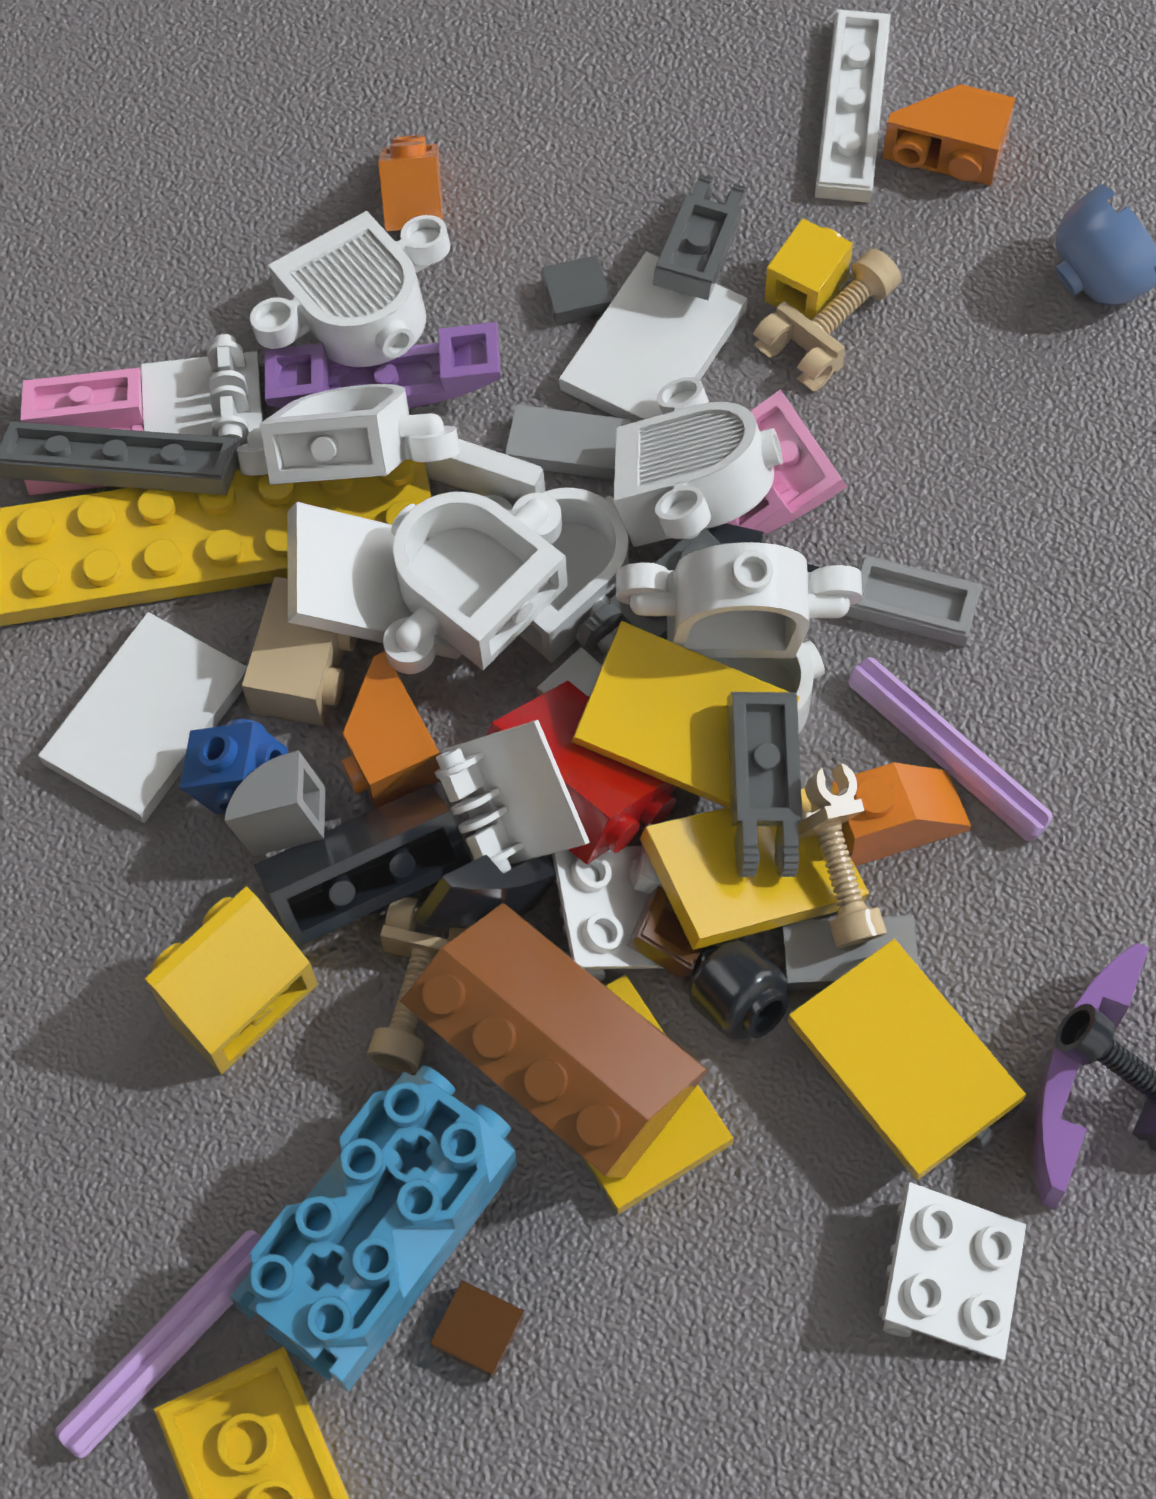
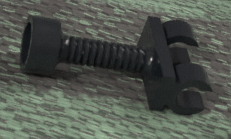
[1055,1004,1156,1152]

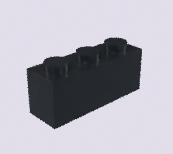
[254,783,472,947]

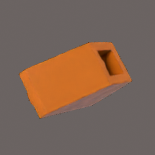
[882,84,1016,186]
[378,135,443,231]

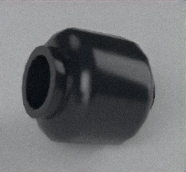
[689,940,788,1040]

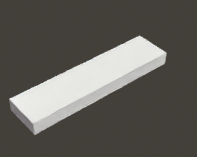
[815,9,891,203]

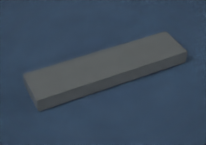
[0,421,240,495]

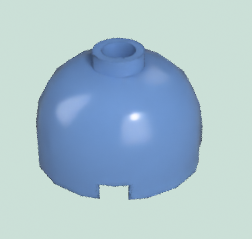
[1054,184,1156,306]

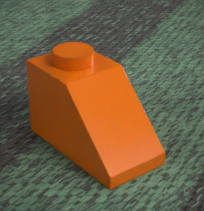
[340,651,441,809]
[830,762,971,866]

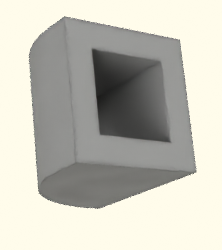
[225,751,325,856]

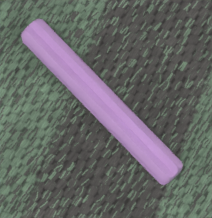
[848,657,1053,842]
[55,1230,262,1458]

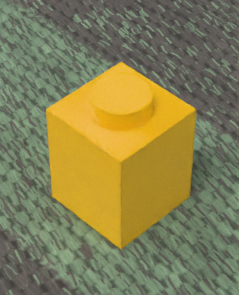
[764,218,853,320]

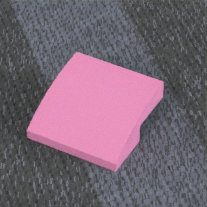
[20,368,144,495]
[727,389,848,535]

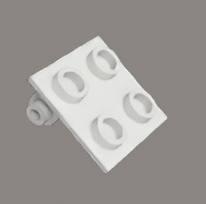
[141,334,262,446]
[435,720,589,873]
[552,846,663,981]
[879,1182,1026,1361]

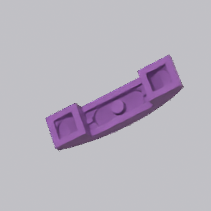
[265,322,501,408]
[1033,942,1149,1209]

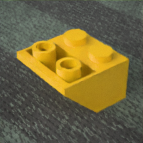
[145,886,318,1075]

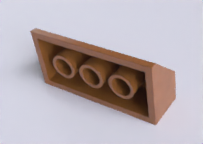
[400,903,709,1178]

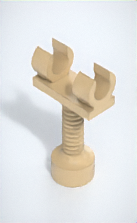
[753,249,901,391]
[798,763,887,949]
[366,896,468,1074]

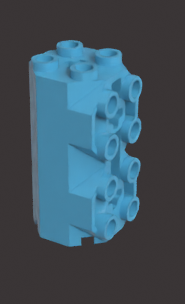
[230,1065,517,1392]

